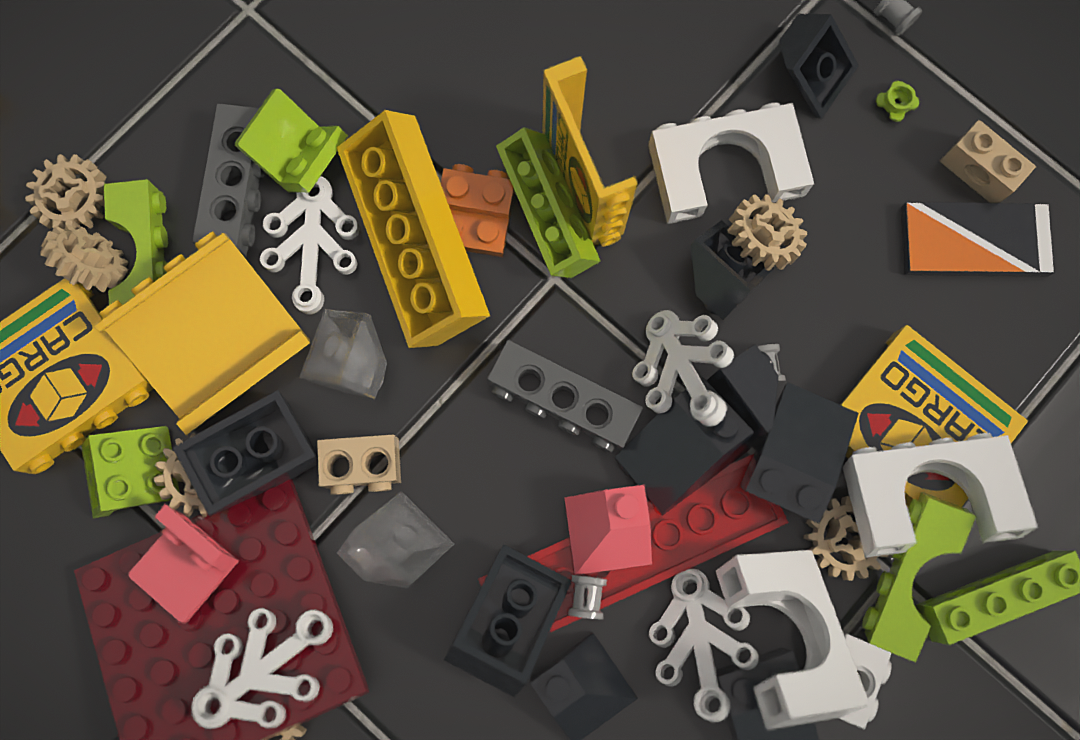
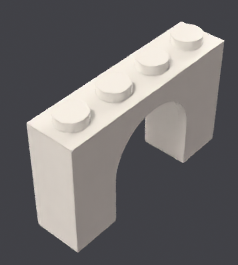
[648,103,814,224]
[842,433,1038,558]
[716,550,870,730]

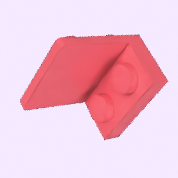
[128,504,239,623]

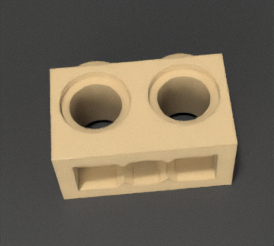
[317,434,401,495]

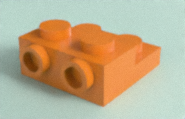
[440,164,515,257]

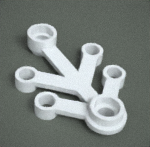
[260,176,359,314]
[632,310,734,426]
[649,568,759,722]
[192,608,333,728]

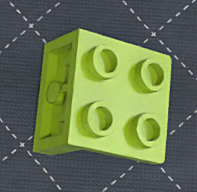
[235,89,348,193]
[81,426,180,518]

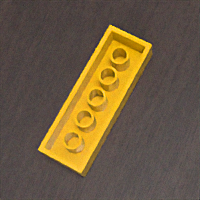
[337,110,490,348]

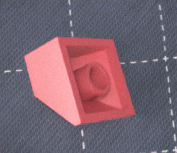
[564,485,652,575]

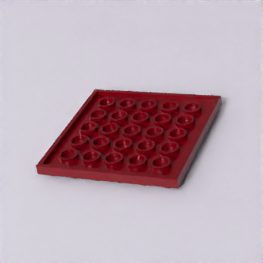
[74,479,370,740]

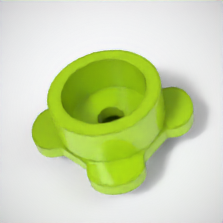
[876,81,919,122]

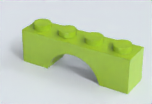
[104,179,168,305]
[862,492,976,662]

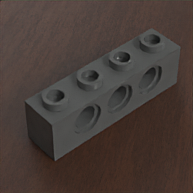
[193,104,266,257]
[487,340,643,453]

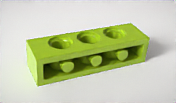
[496,127,601,278]
[916,551,1080,645]

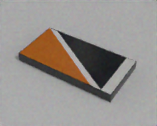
[902,202,1055,276]

